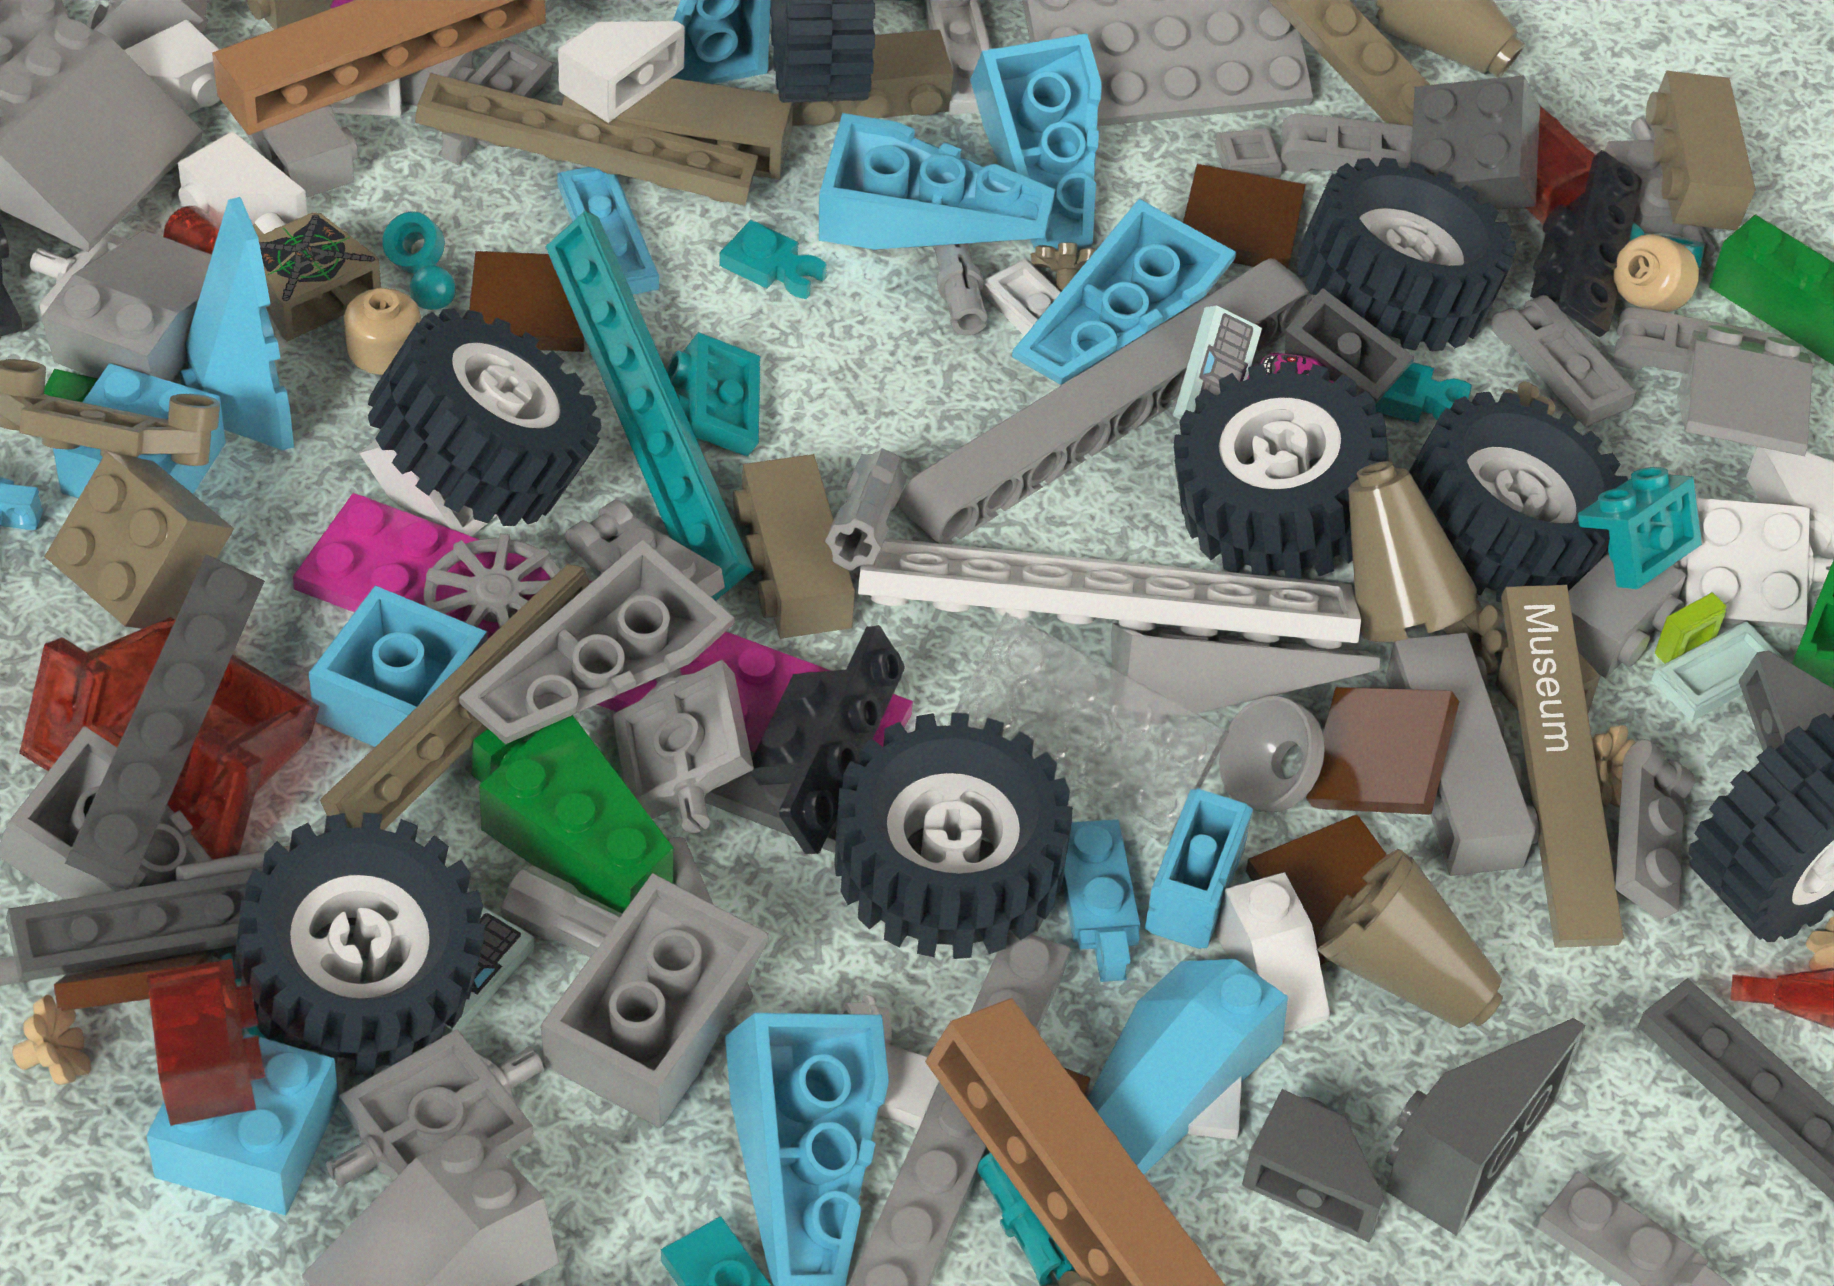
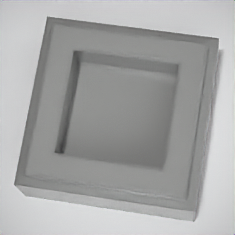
[1215,128,1282,178]

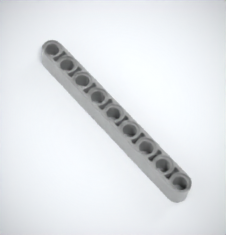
[898,258,1316,545]

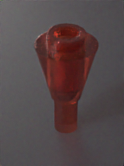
[163,205,220,255]
[1730,967,1834,1030]

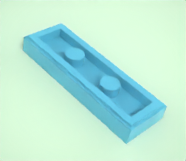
[557,167,659,295]

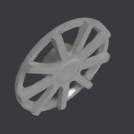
[424,533,560,628]

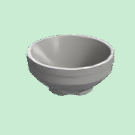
[1219,696,1324,812]

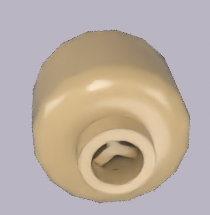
[1614,234,1699,312]
[343,288,421,375]

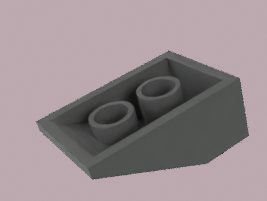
[1385,1018,1585,1236]

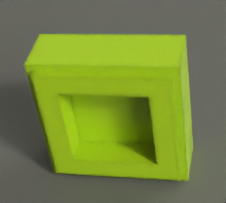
[1654,592,1727,664]

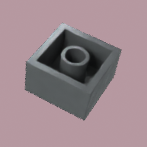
[1411,75,1540,210]

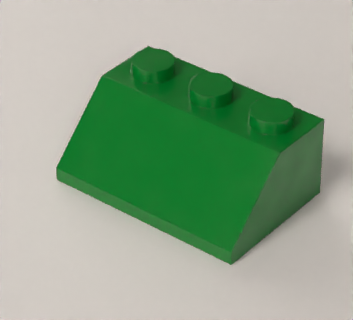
[1709,214,1834,366]

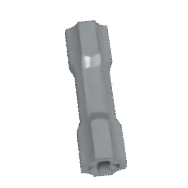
[825,448,908,571]
[501,865,622,957]

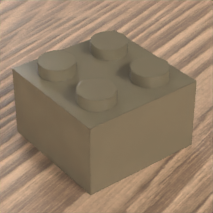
[44,451,234,633]

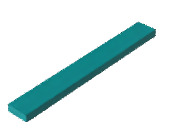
[545,210,754,601]

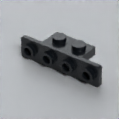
[1530,150,1642,337]
[750,625,905,855]

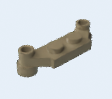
[0,359,220,466]

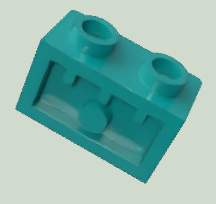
[666,332,760,457]
[1578,467,1702,589]

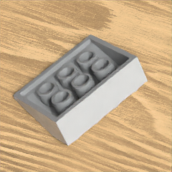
[0,14,203,252]

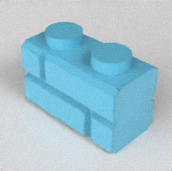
[1145,788,1253,949]

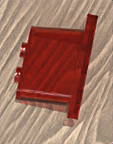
[19,617,319,859]

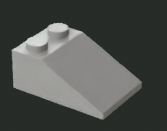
[41,230,212,382]
[1677,325,1813,456]
[541,873,768,1128]
[302,1127,559,1286]

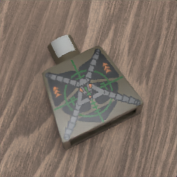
[253,213,381,342]

